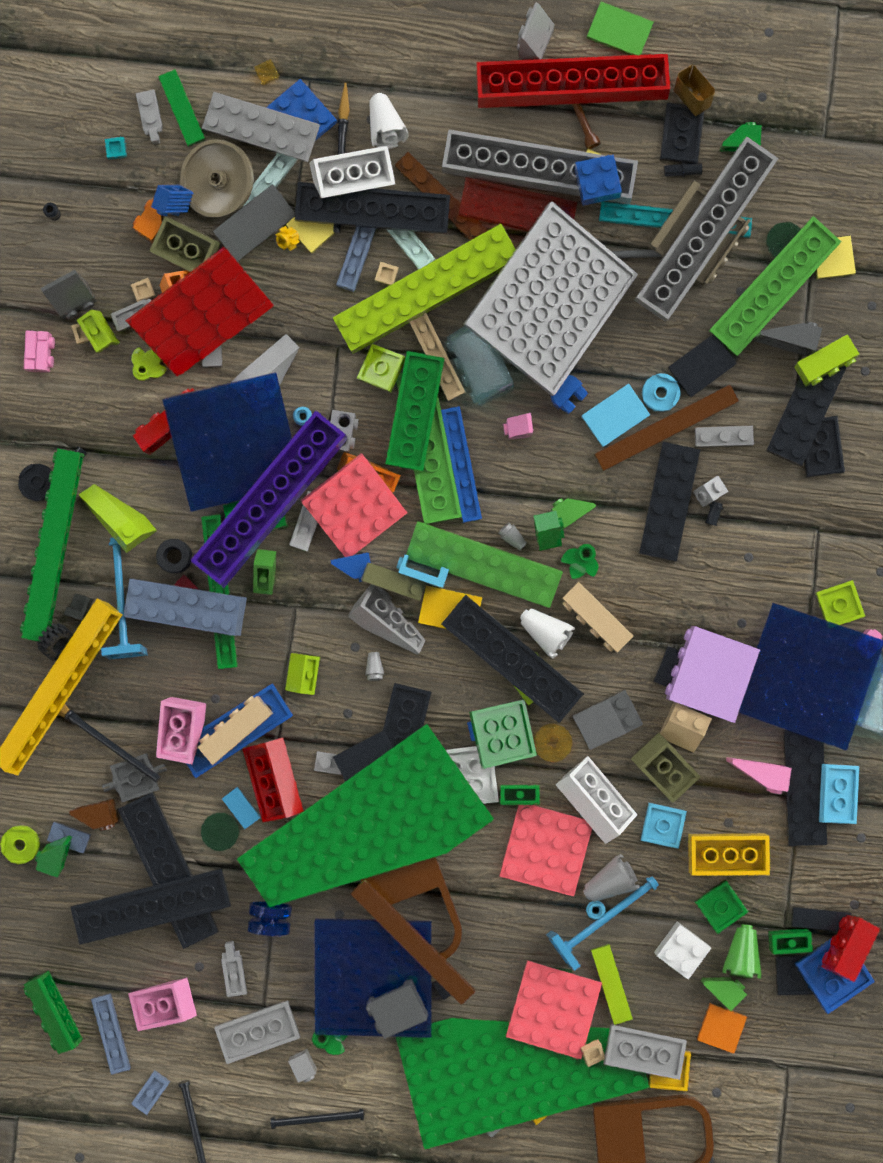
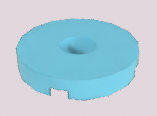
[642,373,680,412]

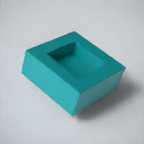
[105,137,127,160]

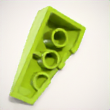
[79,484,157,553]

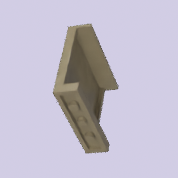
[648,180,750,286]

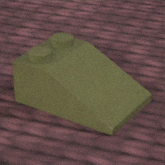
[631,733,700,803]

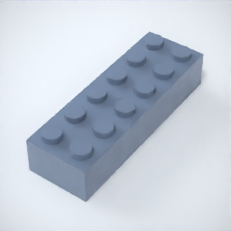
[123,579,247,636]

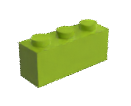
[794,334,859,386]

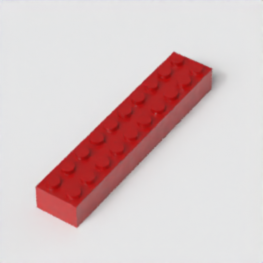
[476,54,670,108]

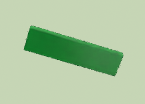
[158,69,206,147]

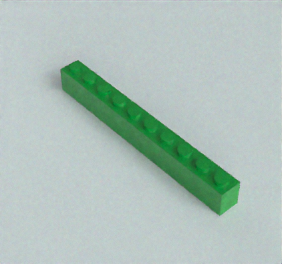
[20,448,84,641]

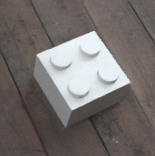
[654,921,711,979]

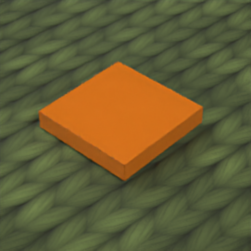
[697,1003,747,1054]

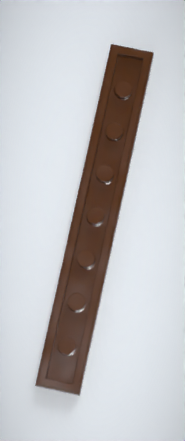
[594,385,739,471]
[351,879,476,1005]

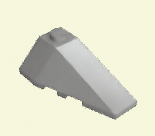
[230,334,299,414]
[348,584,426,655]

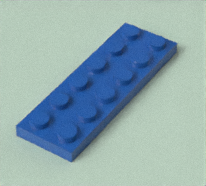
[186,683,294,778]

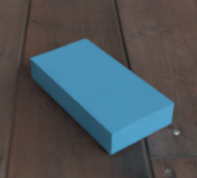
[222,787,261,829]

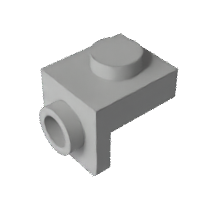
[693,476,728,507]

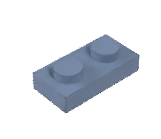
[47,822,91,853]
[131,1070,170,1115]

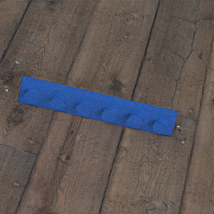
[441,406,482,523]

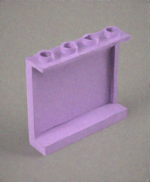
[665,626,760,723]

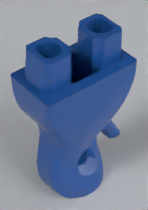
[550,375,588,415]

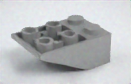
[517,2,555,60]

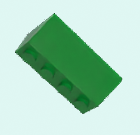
[24,970,83,1054]

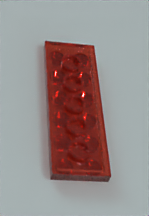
[458,177,577,231]

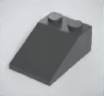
[40,270,98,320]
[754,322,822,357]
[573,690,643,750]

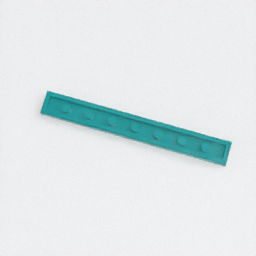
[599,202,752,238]

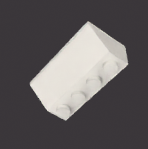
[310,146,395,198]
[556,756,637,844]

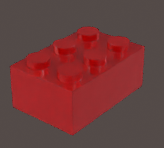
[821,915,880,982]

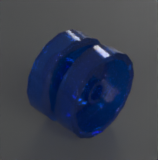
[247,901,292,936]

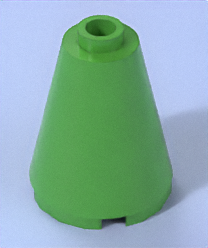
[722,924,762,979]

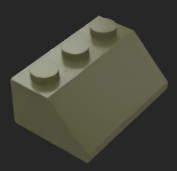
[150,216,221,272]

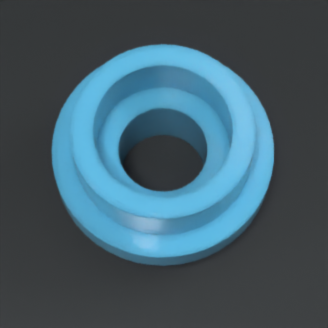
[293,407,312,426]
[586,901,606,920]

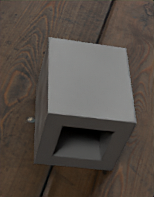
[288,1049,317,1083]

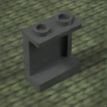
[366,979,428,1039]

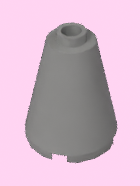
[583,854,639,902]

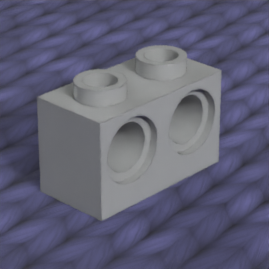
[330,410,359,453]

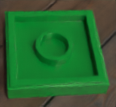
[694,879,748,934]

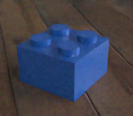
[574,154,622,206]

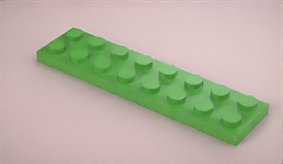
[709,216,842,357]
[396,373,462,524]
[406,521,563,608]

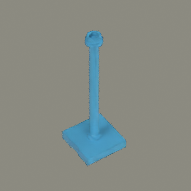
[101,538,148,660]
[546,876,659,971]

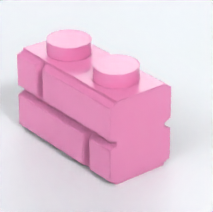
[24,331,55,373]

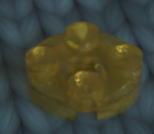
[534,723,572,762]

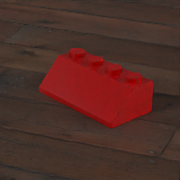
[132,388,209,455]
[242,737,303,822]

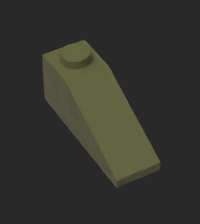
[361,562,426,601]

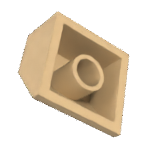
[660,702,712,753]

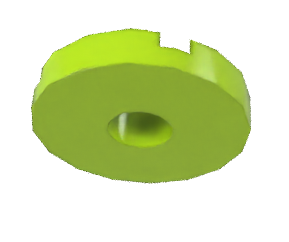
[0,825,40,864]

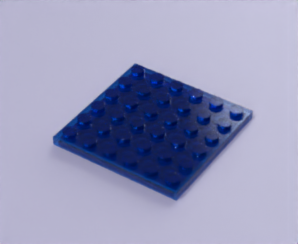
[162,372,292,512]
[738,603,883,751]
[314,918,432,1038]

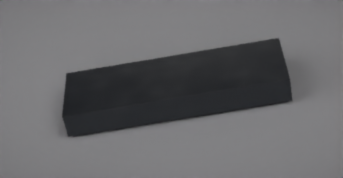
[791,906,852,931]

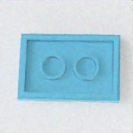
[581,384,650,448]
[819,764,859,824]

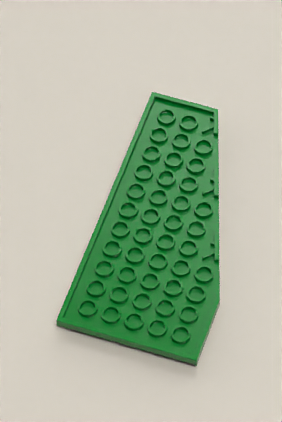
[237,724,494,907]
[395,1017,650,1150]

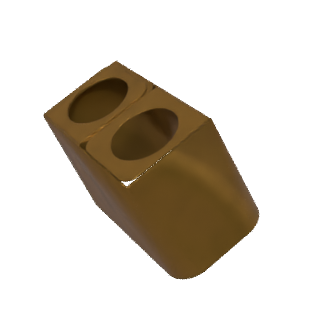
[673,64,715,116]

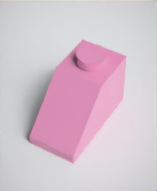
[503,413,533,440]

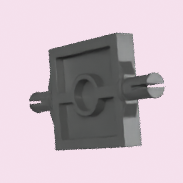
[102,753,167,802]

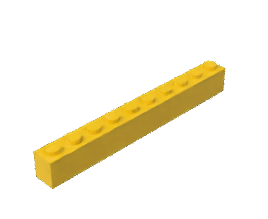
[0,598,123,776]

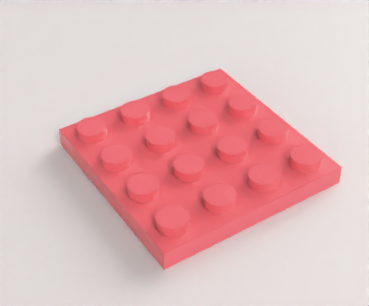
[300,453,407,557]
[499,805,592,897]
[506,960,602,1059]

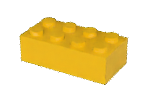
[688,833,770,876]

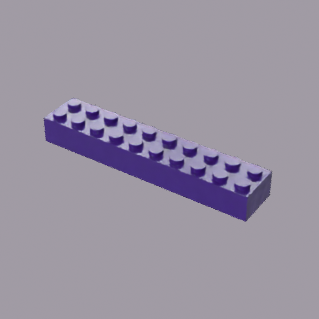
[190,411,348,588]

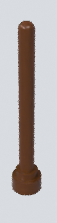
[572,104,601,150]

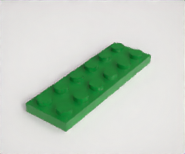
[385,351,445,472]

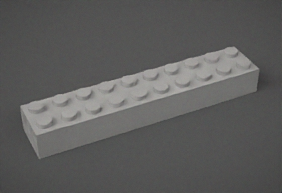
[442,130,638,204]
[634,137,778,322]

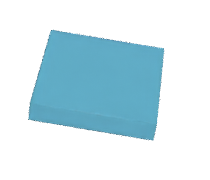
[640,802,687,849]

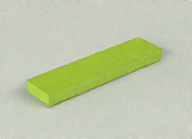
[591,944,633,1025]

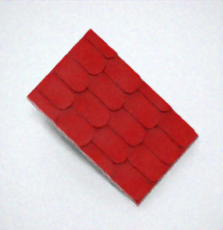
[125,247,274,377]

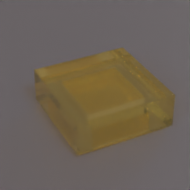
[254,59,280,86]

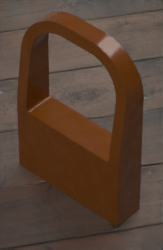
[361,857,462,969]
[592,1095,714,1163]

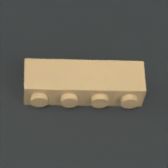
[561,582,633,653]
[198,696,273,765]

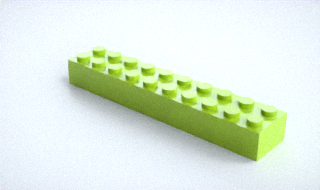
[333,224,516,354]

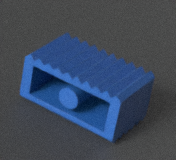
[151,185,193,216]

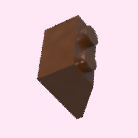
[69,798,120,831]

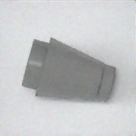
[498,522,527,550]
[365,652,384,681]

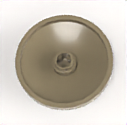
[180,139,254,218]

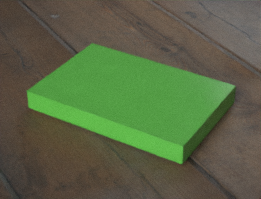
[587,2,653,55]

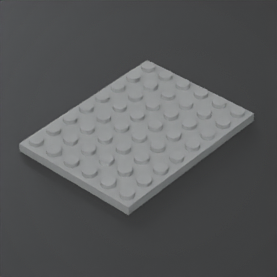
[463,202,638,396]

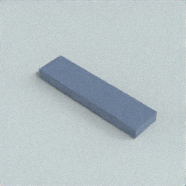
[336,227,377,292]
[91,993,131,1075]

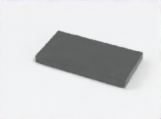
[213,184,295,261]

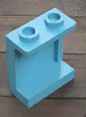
[396,554,449,589]

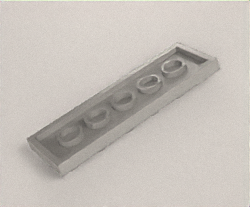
[202,92,320,162]

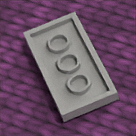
[214,1000,301,1064]
[603,1024,687,1080]

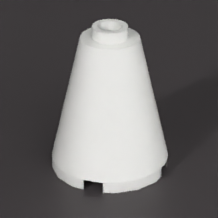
[369,93,408,149]
[520,609,575,659]

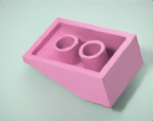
[156,697,206,764]
[726,757,791,794]
[128,978,197,1031]

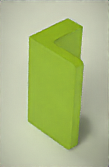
[77,310,119,353]
[285,653,320,695]

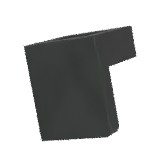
[64,593,94,620]

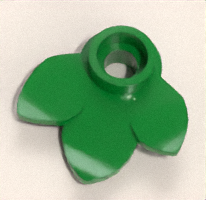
[561,544,599,579]
[312,1016,350,1055]

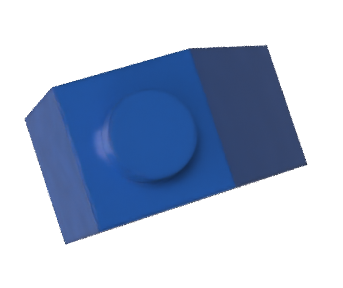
[331,553,371,582]

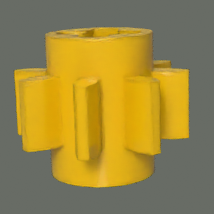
[276,226,300,251]

